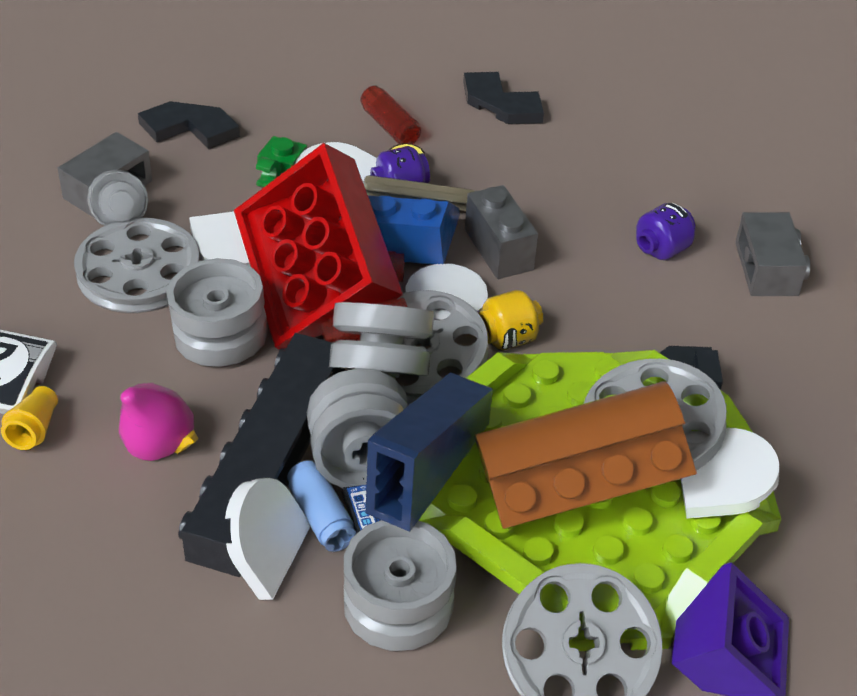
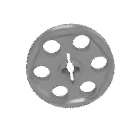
[74,218,199,313]
[358,290,488,404]
[584,359,727,471]
[502,563,662,696]

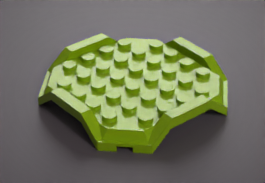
[418,350,781,651]

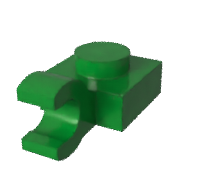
[256,136,307,187]

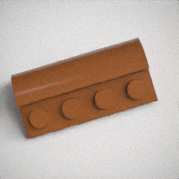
[474,381,697,529]

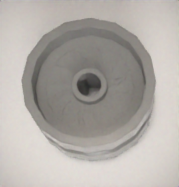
[166,258,268,367]
[329,302,434,378]
[306,368,408,488]
[344,520,457,651]

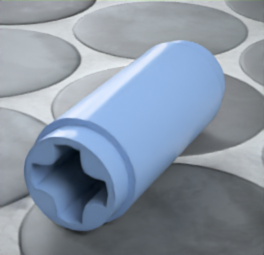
[287,461,356,552]

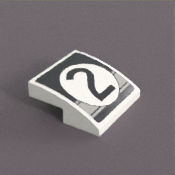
[0,330,57,414]

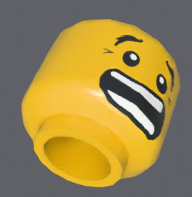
[478,290,543,350]

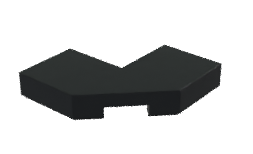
[463,72,544,124]
[138,101,240,149]

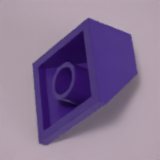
[672,562,789,696]

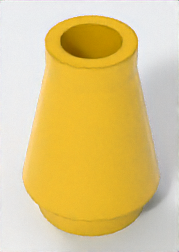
[1,386,58,450]

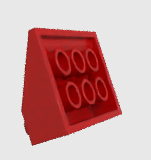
[233,143,403,349]

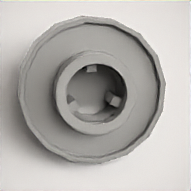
[87,169,148,226]

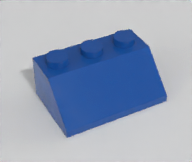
[368,195,460,264]

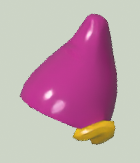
[119,383,199,461]

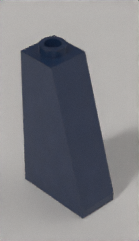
[365,373,493,532]

